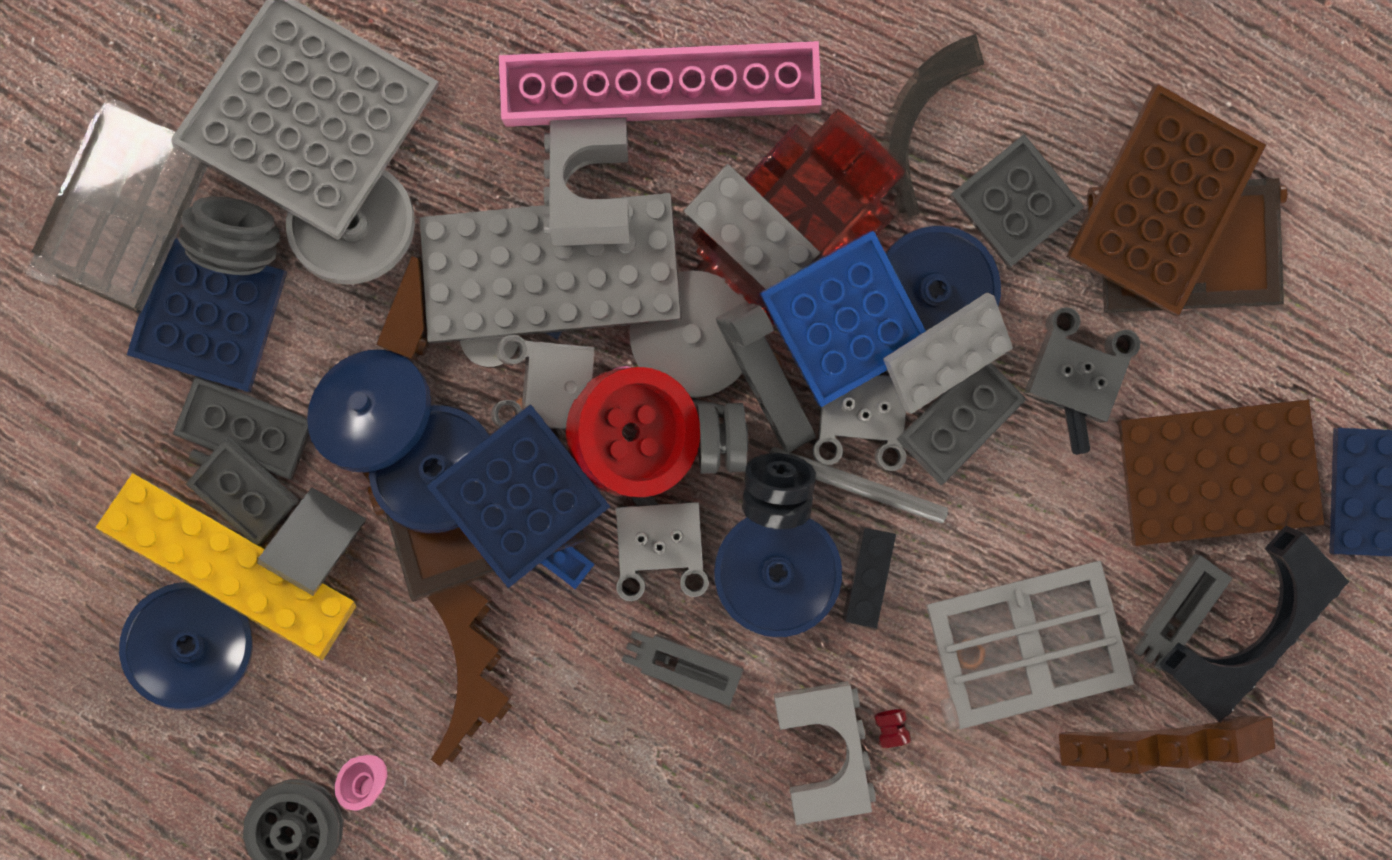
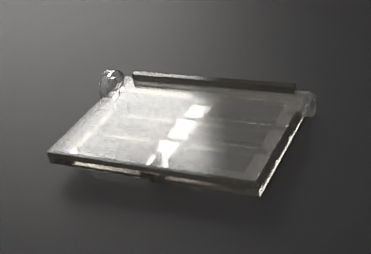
[24,98,208,314]

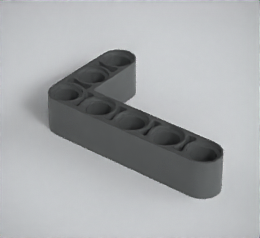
[716,302,816,454]

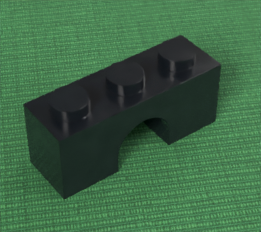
[842,526,896,629]

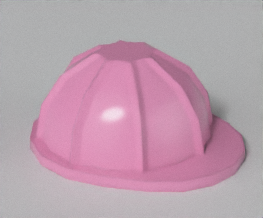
[335,755,387,811]

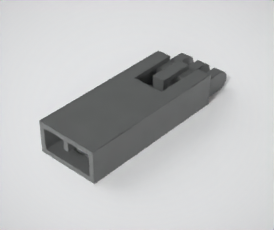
[1133,554,1233,671]
[621,630,744,706]

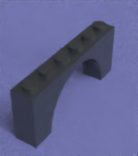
[1157,525,1349,723]

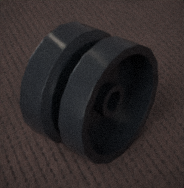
[742,453,816,529]

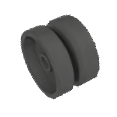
[697,403,748,474]

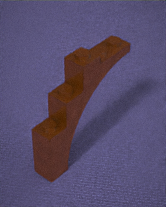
[408,578,513,767]
[1059,715,1275,774]

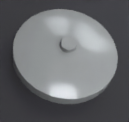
[286,170,415,285]
[630,271,748,397]

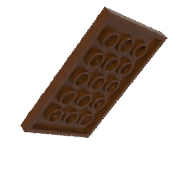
[1066,84,1266,316]
[1118,399,1324,546]

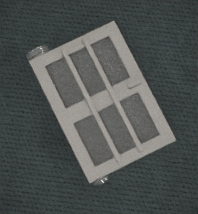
[926,561,1137,731]

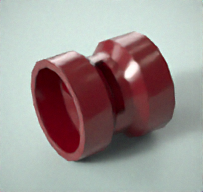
[874,709,912,748]

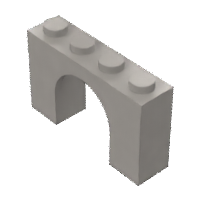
[543,118,630,246]
[774,681,876,825]

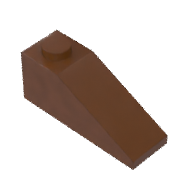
[376,256,429,361]

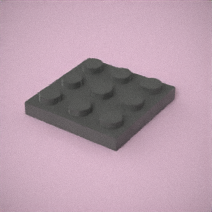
[949,134,1084,268]

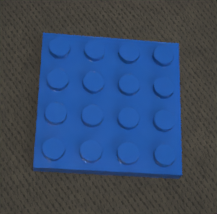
[759,231,926,407]

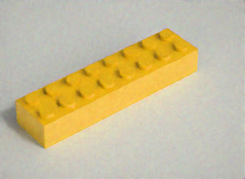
[95,473,356,661]

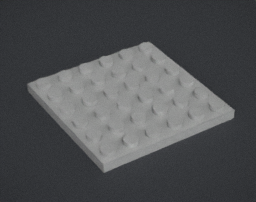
[170,0,439,240]

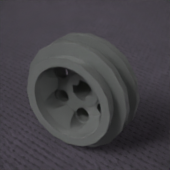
[179,196,280,275]
[243,779,344,860]

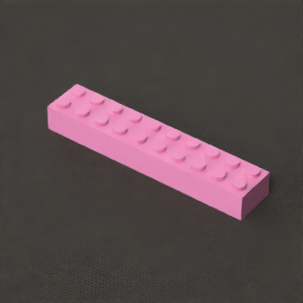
[499,41,822,127]

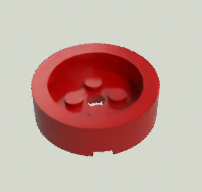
[566,367,700,497]

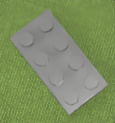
[683,163,820,289]
[883,293,1013,414]

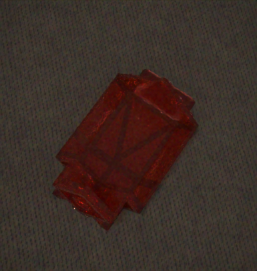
[691,108,905,325]

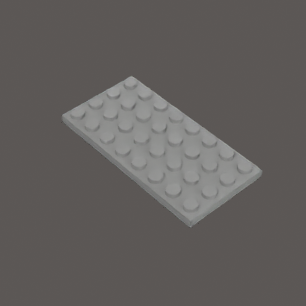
[420,193,681,343]

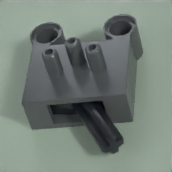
[1024,307,1141,455]

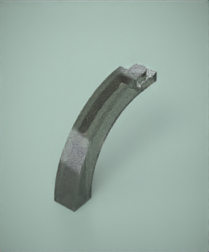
[880,34,984,221]

